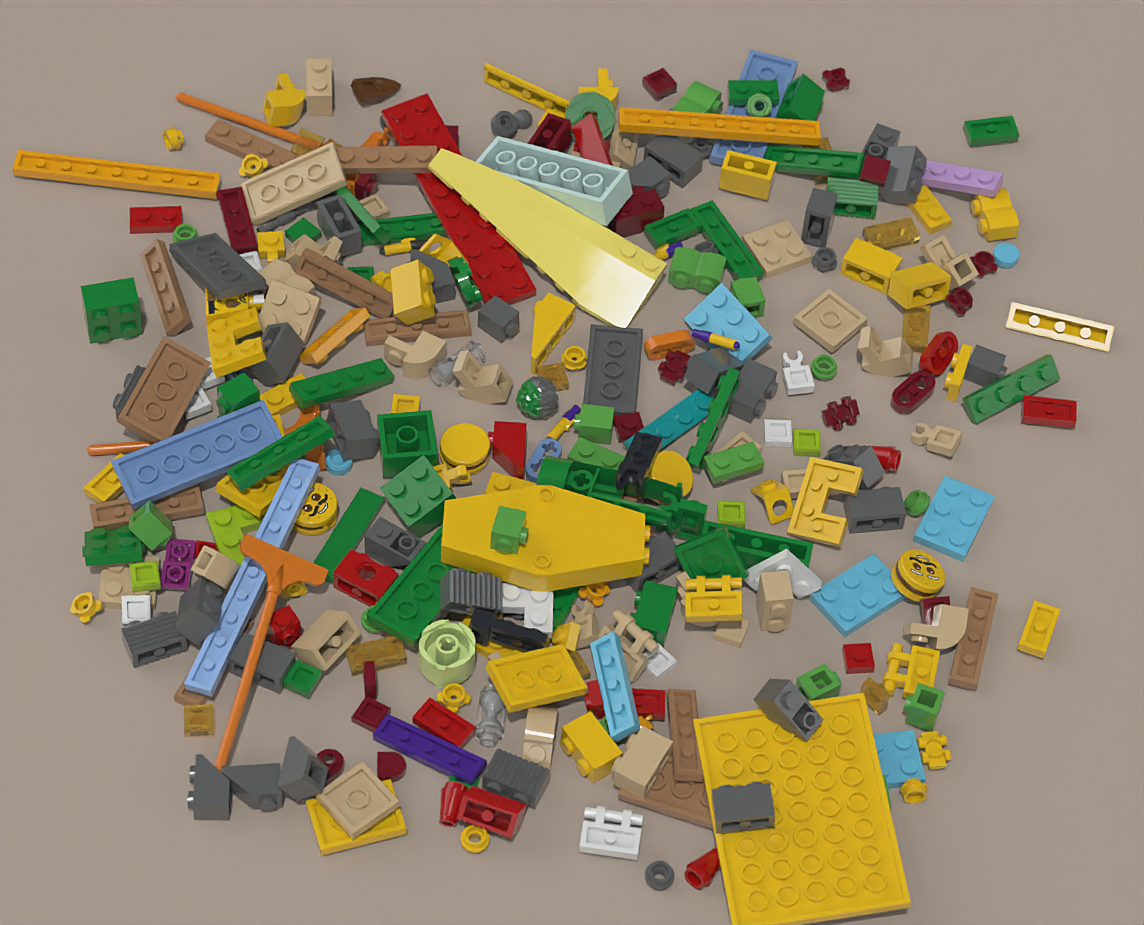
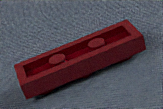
[217,186,258,254]

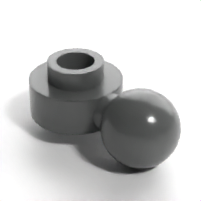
[491,109,533,138]

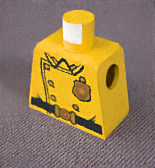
[205,287,264,325]

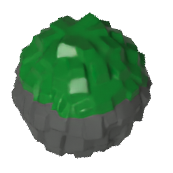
[515,376,559,419]

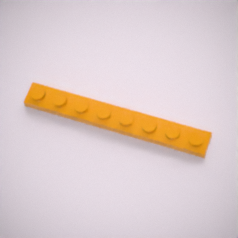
[618,107,821,146]
[12,150,221,199]

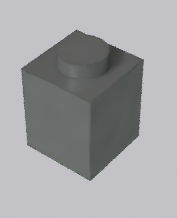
[478,295,520,344]
[964,345,1008,387]

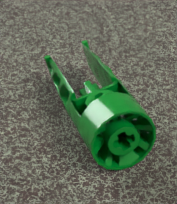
[536,455,683,532]

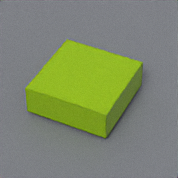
[792,429,821,457]
[717,501,746,529]
[129,561,161,592]

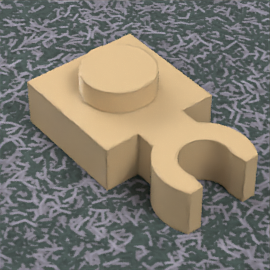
[911,423,962,457]
[571,599,598,650]

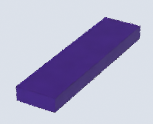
[372,713,487,786]

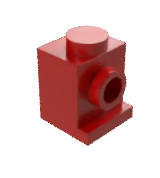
[266,605,301,650]

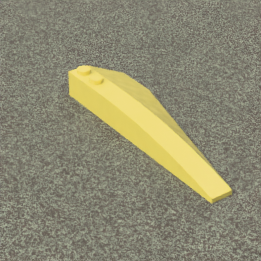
[428,148,667,327]

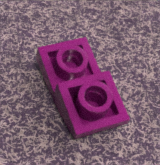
[160,539,196,591]

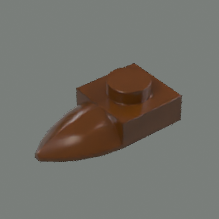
[350,77,401,104]

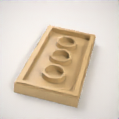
[240,142,348,226]

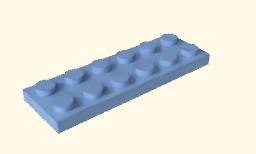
[710,49,798,165]
[111,400,282,510]

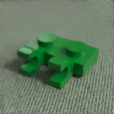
[656,492,708,541]

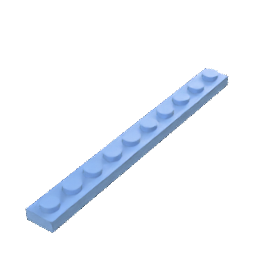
[184,458,320,697]

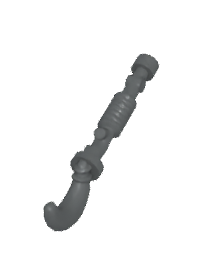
[256,191,336,232]

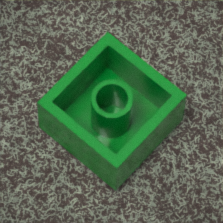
[81,277,143,344]
[377,410,438,478]
[380,455,457,538]

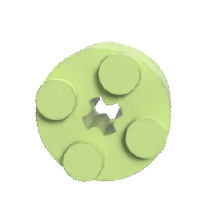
[418,620,476,688]

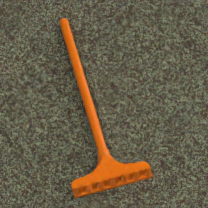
[176,92,390,196]
[87,404,326,469]
[214,534,328,773]

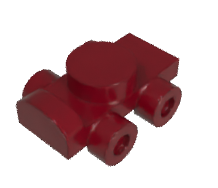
[658,350,691,385]
[821,396,860,430]

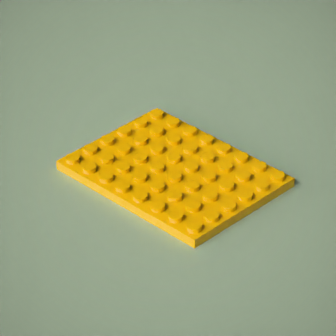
[693,693,911,925]

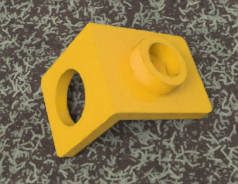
[419,234,468,279]
[750,479,794,524]

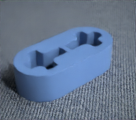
[526,438,562,483]

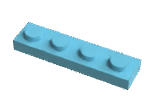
[590,631,641,741]

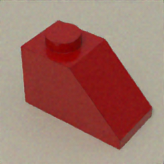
[488,421,527,480]

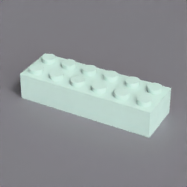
[476,136,633,226]

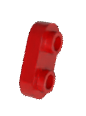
[920,331,959,375]

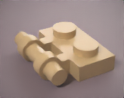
[598,609,659,683]

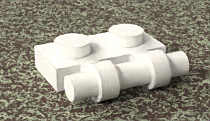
[579,805,643,860]

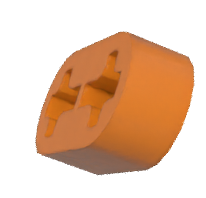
[644,330,695,360]

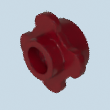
[822,68,850,92]
[969,251,998,277]
[945,287,973,316]

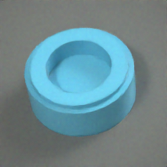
[993,243,1020,268]
[325,448,353,476]

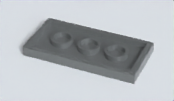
[169,233,266,299]
[583,324,643,415]

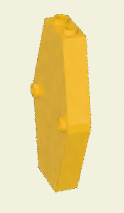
[441,485,650,592]

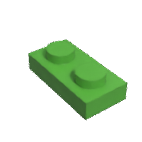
[567,437,625,470]
[703,441,764,484]

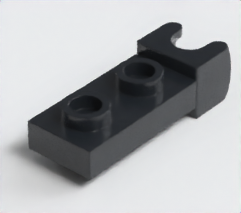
[615,431,663,495]
[469,608,548,653]

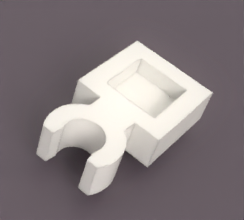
[782,351,815,395]

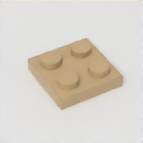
[742,220,812,279]
[259,279,323,348]
[793,289,868,353]
[98,557,160,610]
[316,761,399,839]

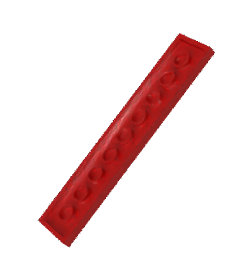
[381,93,536,305]

